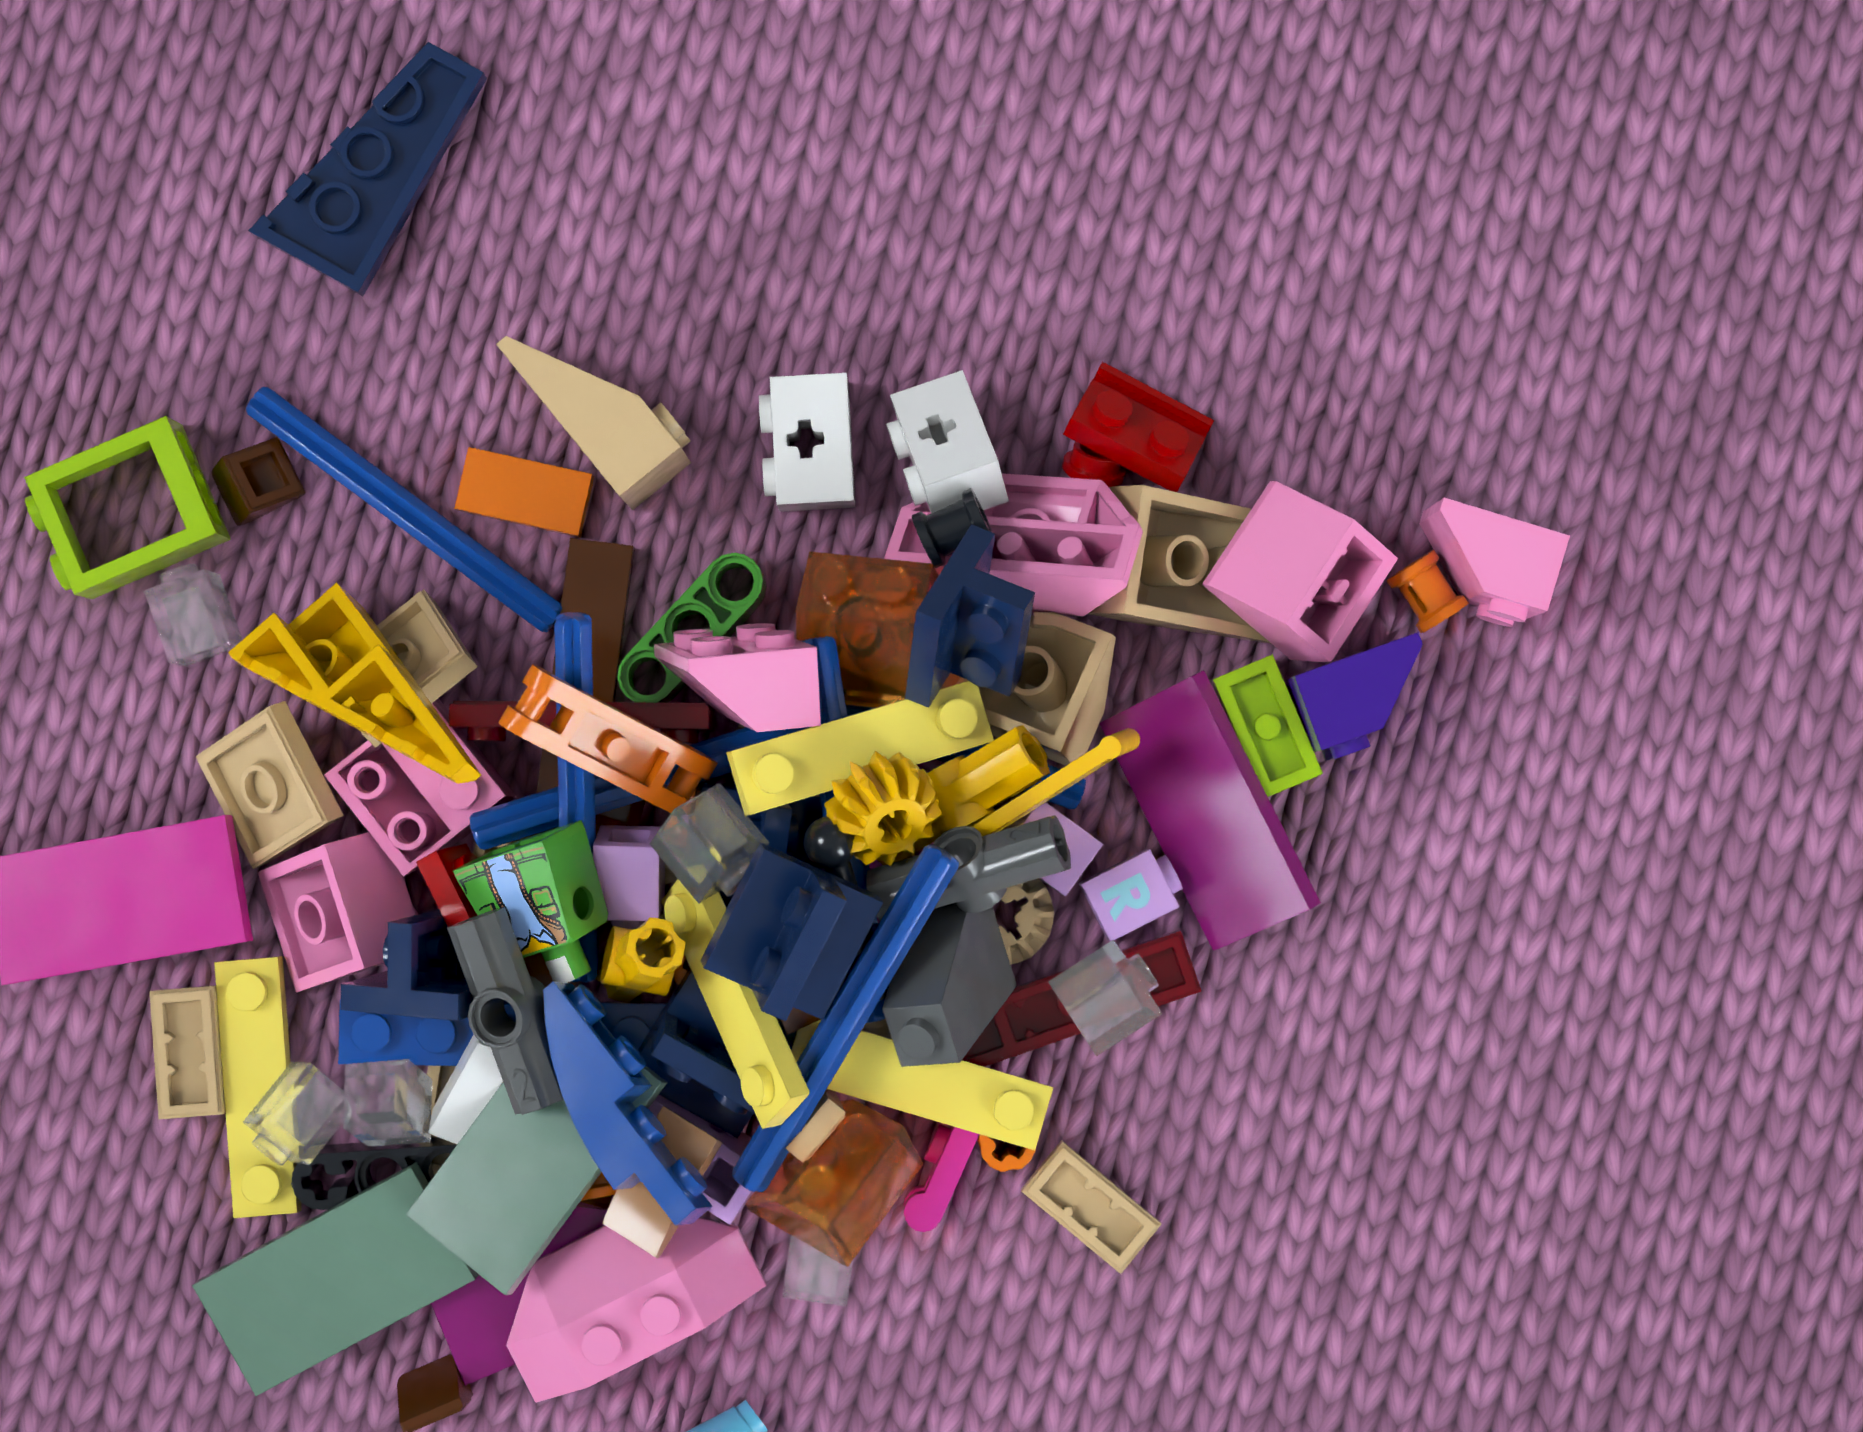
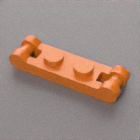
[498,664,718,820]

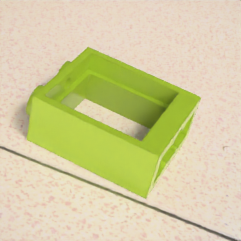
[24,416,231,599]

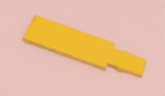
[971,728,1140,836]

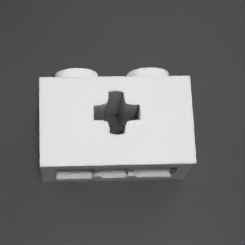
[886,370,1009,514]
[759,373,855,512]

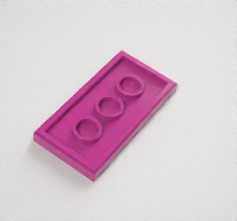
[0,815,253,985]

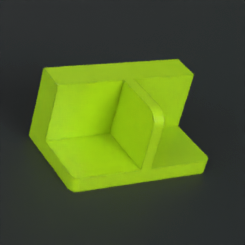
[1211,654,1323,797]

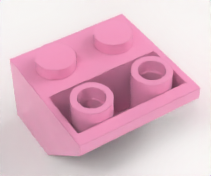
[1202,481,1398,663]
[654,623,821,732]
[324,698,517,876]

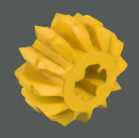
[824,751,942,867]

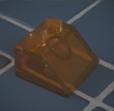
[796,551,939,708]
[745,1099,923,1267]

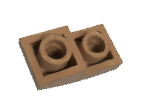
[602,1106,723,1258]

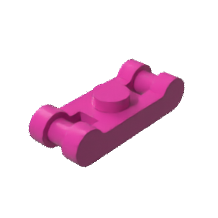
[903,1124,979,1232]

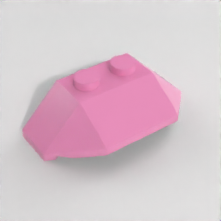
[883,473,1143,616]
[506,1217,766,1403]

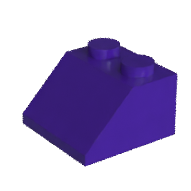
[1284,632,1423,761]

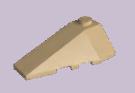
[838,606,1116,766]

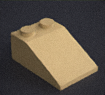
[496,336,691,510]
[1088,485,1271,644]

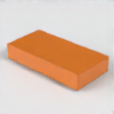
[454,447,594,538]

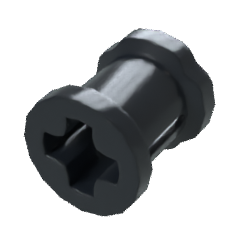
[912,488,995,568]

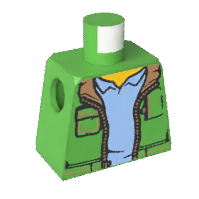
[453,820,608,983]

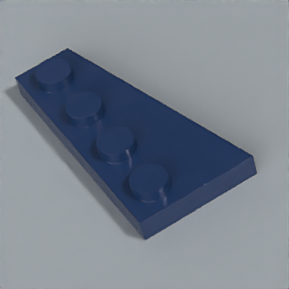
[248,42,487,297]

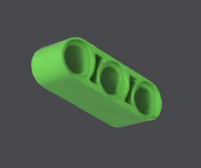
[617,553,767,703]

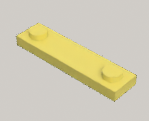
[726,681,994,816]
[661,864,810,1129]
[214,956,302,1218]
[791,1019,1053,1151]

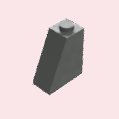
[882,903,1017,1067]

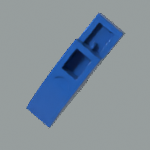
[543,981,713,1226]

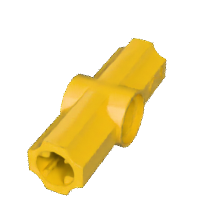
[877,725,1050,865]
[596,917,686,1002]

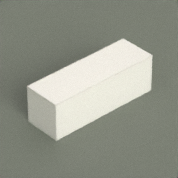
[428,1035,503,1144]

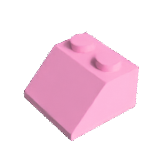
[1419,498,1570,627]
[258,832,418,993]

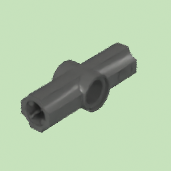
[866,815,1071,921]
[447,907,564,1115]

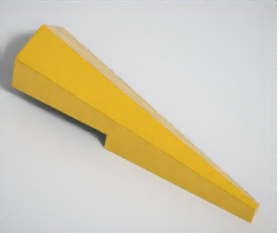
[228,582,481,784]

